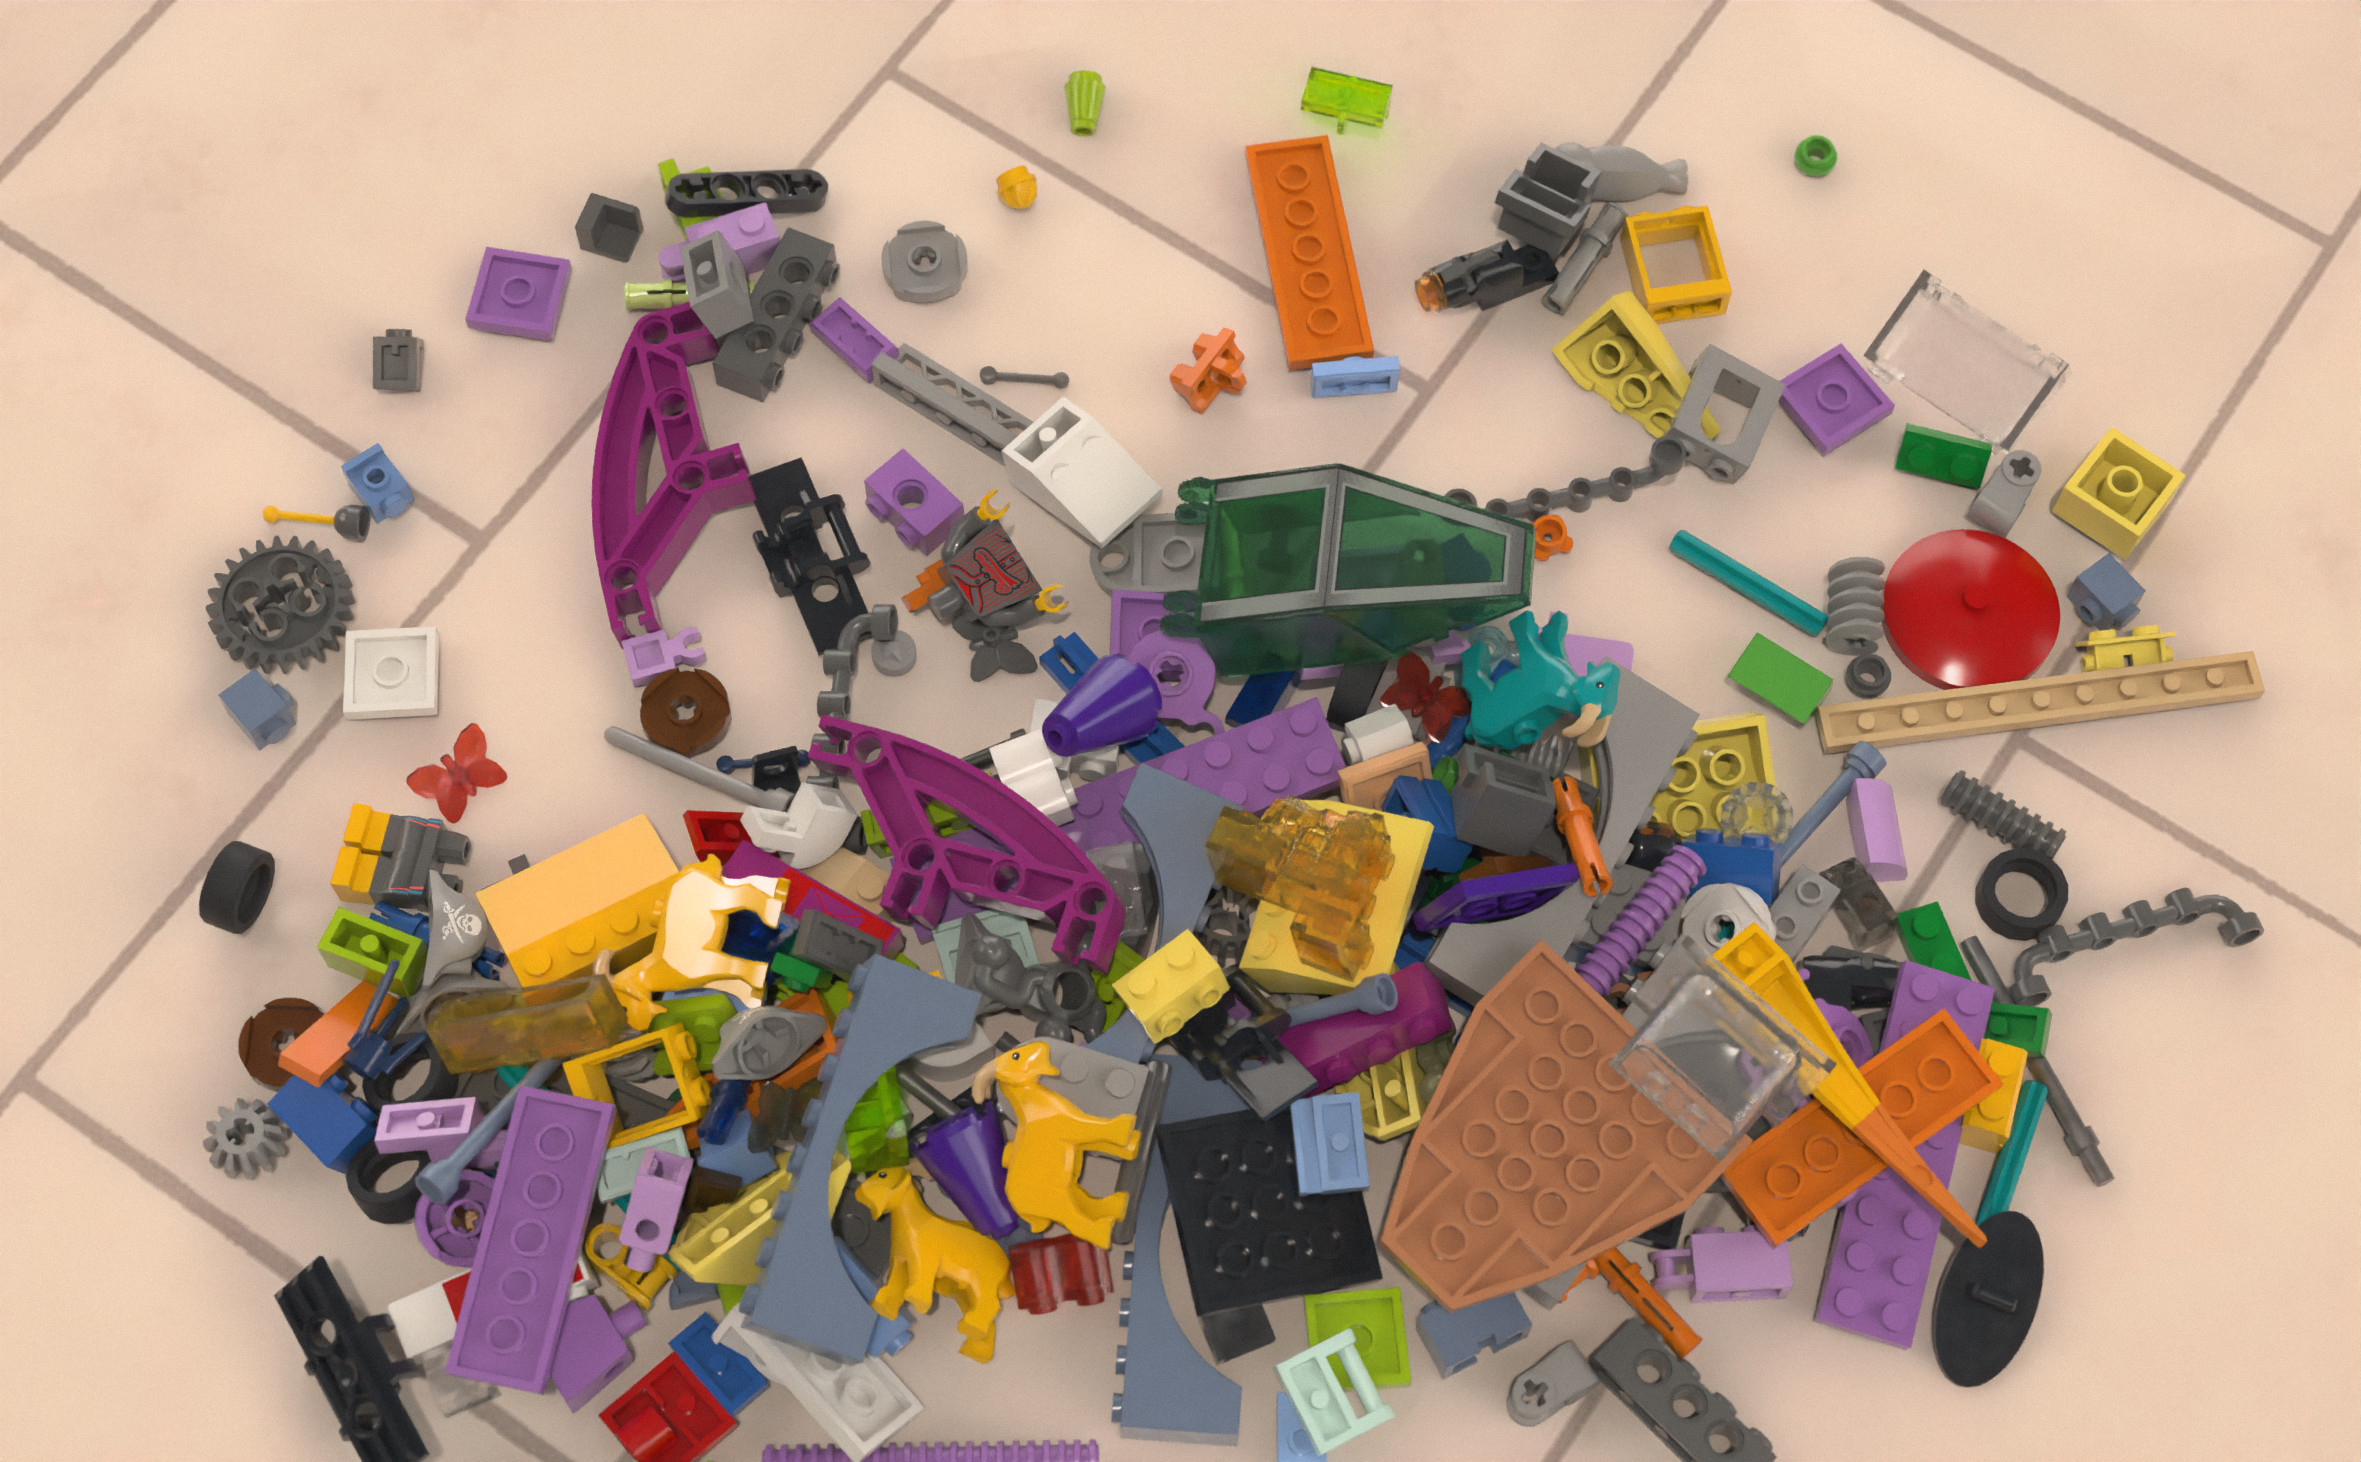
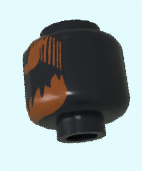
[1625,821,1682,872]

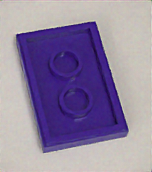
[1413,863,1580,932]

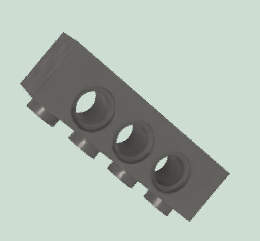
[712,227,840,403]
[1590,1317,1777,1462]

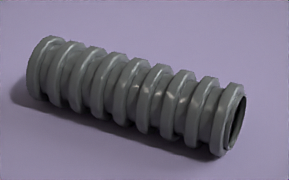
[1940,770,2067,860]

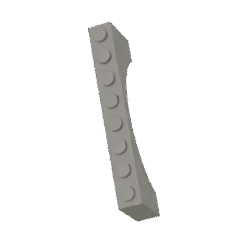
[1422,656,1700,1007]

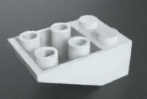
[1001,397,1163,549]

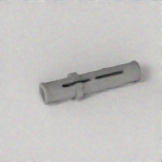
[1541,202,1629,315]

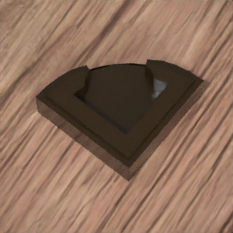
[683,1165,742,1213]

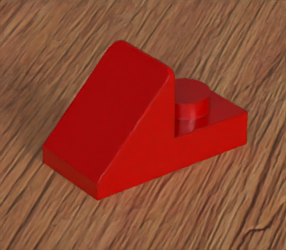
[683,810,775,868]

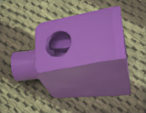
[549,1295,647,1413]

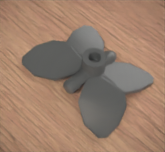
[952,614,1038,682]

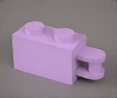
[659,202,780,283]
[1650,1225,1793,1303]

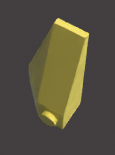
[1551,290,1722,440]

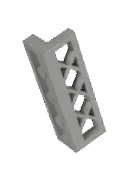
[871,343,1034,467]

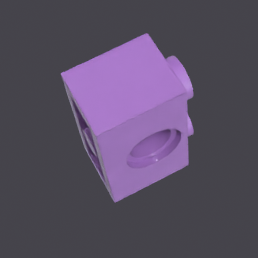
[864,448,964,557]

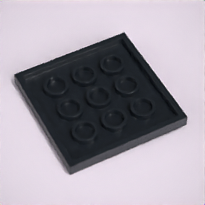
[1155,1093,1383,1317]

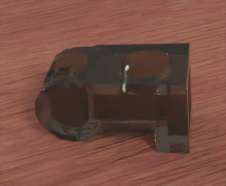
[1818,857,1899,952]

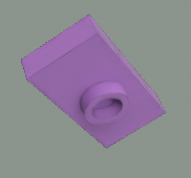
[809,297,900,382]

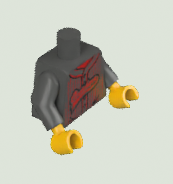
[927,489,1069,627]

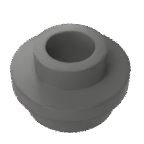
[1846,654,1891,698]

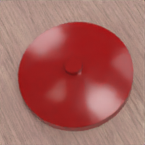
[1880,529,2060,690]

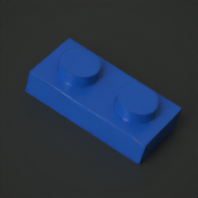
[668,1311,769,1418]

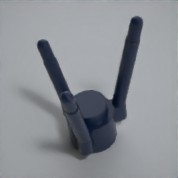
[342,959,441,1082]

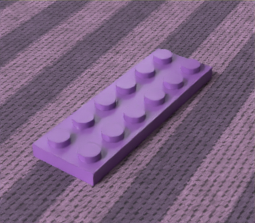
[445,1085,617,1395]

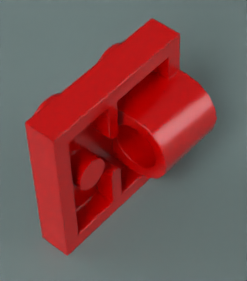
[598,1351,738,1462]

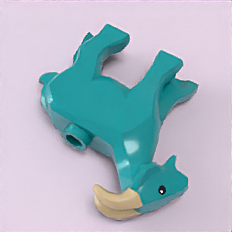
[1460,610,1621,750]

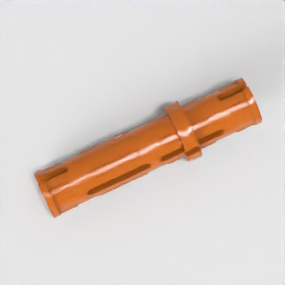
[1553,776,1613,897]
[1593,1247,1703,1358]

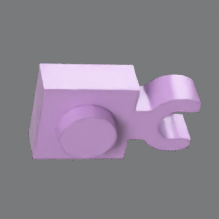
[621,627,706,687]

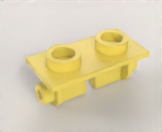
[2074,625,2176,672]

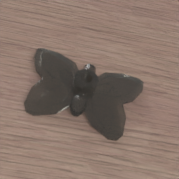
[747,1077,823,1153]

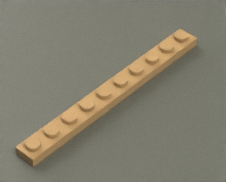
[1815,651,2265,754]

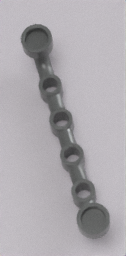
[1442,436,1686,534]
[806,604,898,853]
[2009,888,2264,1007]

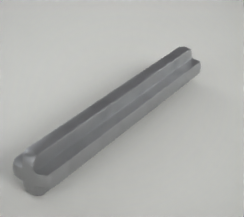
[1110,1060,1172,1244]

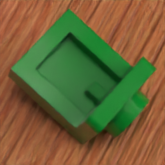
[770,930,833,993]

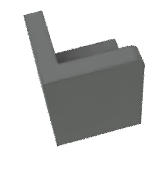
[575,192,644,263]

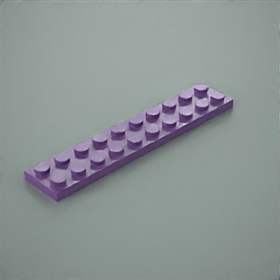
[889,697,1346,945]

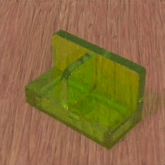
[1301,67,1393,135]
[844,1065,910,1173]

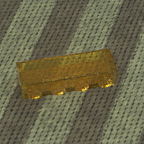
[425,973,629,1074]

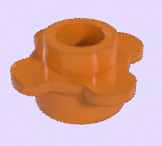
[1524,515,1574,561]

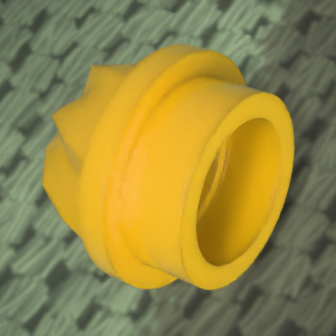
[996,165,1037,209]

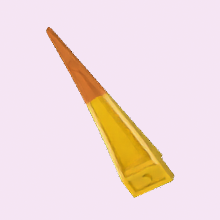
[1694,922,1987,1248]

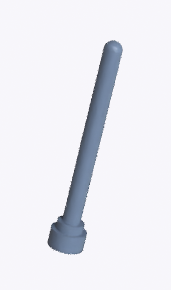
[1779,741,1887,869]
[1247,973,1398,1027]
[415,1030,581,1205]

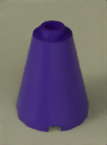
[1042,653,1162,757]
[906,1099,1020,1240]

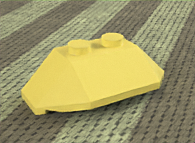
[1335,961,1427,1141]
[668,1149,852,1286]

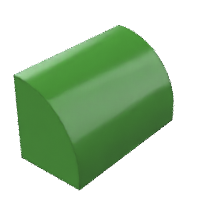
[1728,632,1834,725]

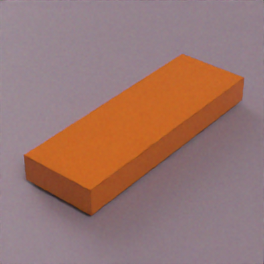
[278,980,399,1088]

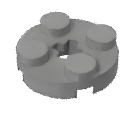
[881,221,967,303]

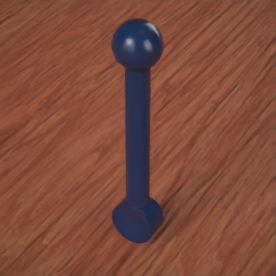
[716,749,811,775]

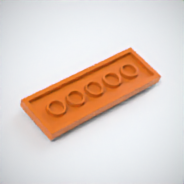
[1245,135,1374,371]
[1719,1008,2004,1249]

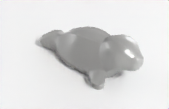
[1555,142,1688,202]

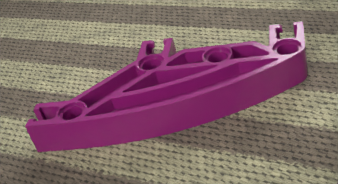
[591,302,757,649]
[807,715,1126,974]

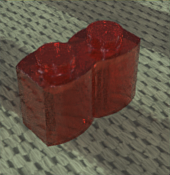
[1008,1233,1114,1315]

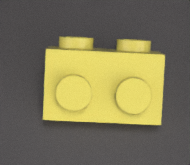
[1112,929,1230,1043]

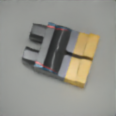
[330,803,472,913]

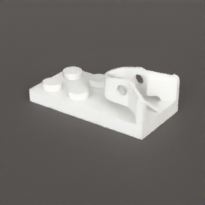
[712,1303,925,1462]

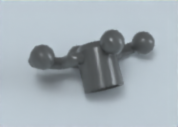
[972,930,1107,1044]

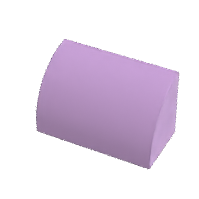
[1845,778,1908,884]

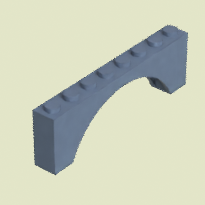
[995,763,1247,1158]
[739,954,982,1366]
[1112,1054,1262,1447]

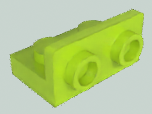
[647,993,738,1076]

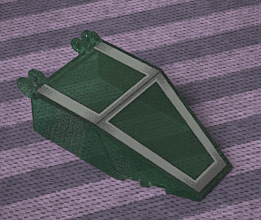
[1159,463,1536,677]

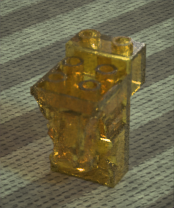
[1204,795,1395,983]

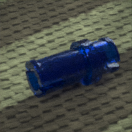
[696,1079,752,1145]

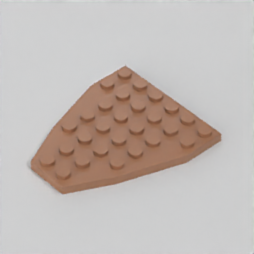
[1379,939,1753,1313]

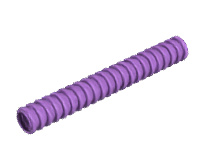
[1574,845,1707,996]
[762,1439,1099,1462]

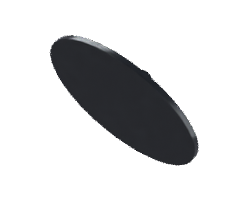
[1934,1211,2044,1388]

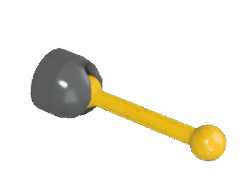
[262,505,370,541]

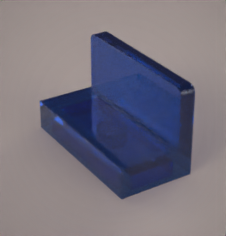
[1225,645,1303,728]

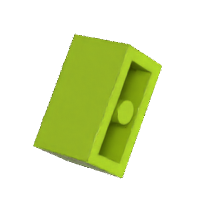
[317,907,428,999]

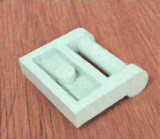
[1273,1328,1396,1457]

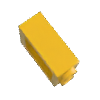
[1620,205,1732,324]
[562,1022,713,1150]

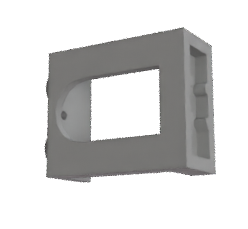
[1661,344,1786,484]

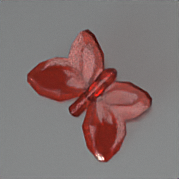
[1380,650,1472,743]
[406,723,507,824]

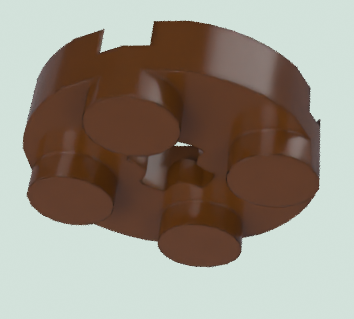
[640,668,732,759]
[238,997,324,1092]

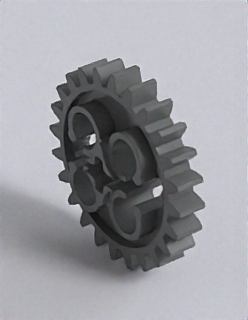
[206,536,356,674]

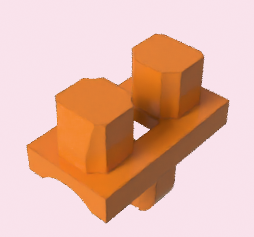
[1169,327,1247,414]

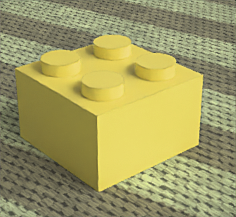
[2052,427,2186,560]

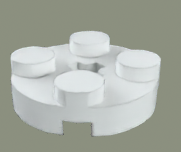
[1680,883,1776,955]

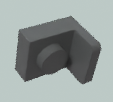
[373,329,424,390]

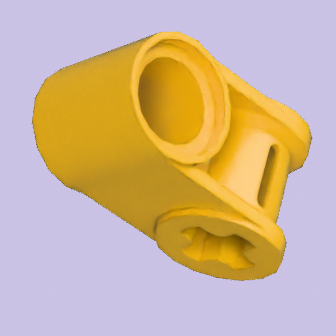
[585,1223,678,1312]

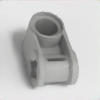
[1967,450,2041,538]
[1506,1340,1602,1427]

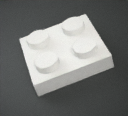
[343,626,439,720]

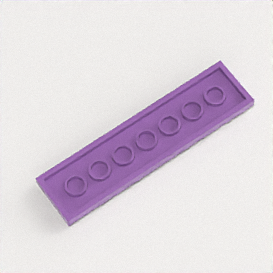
[1814,960,1995,1350]

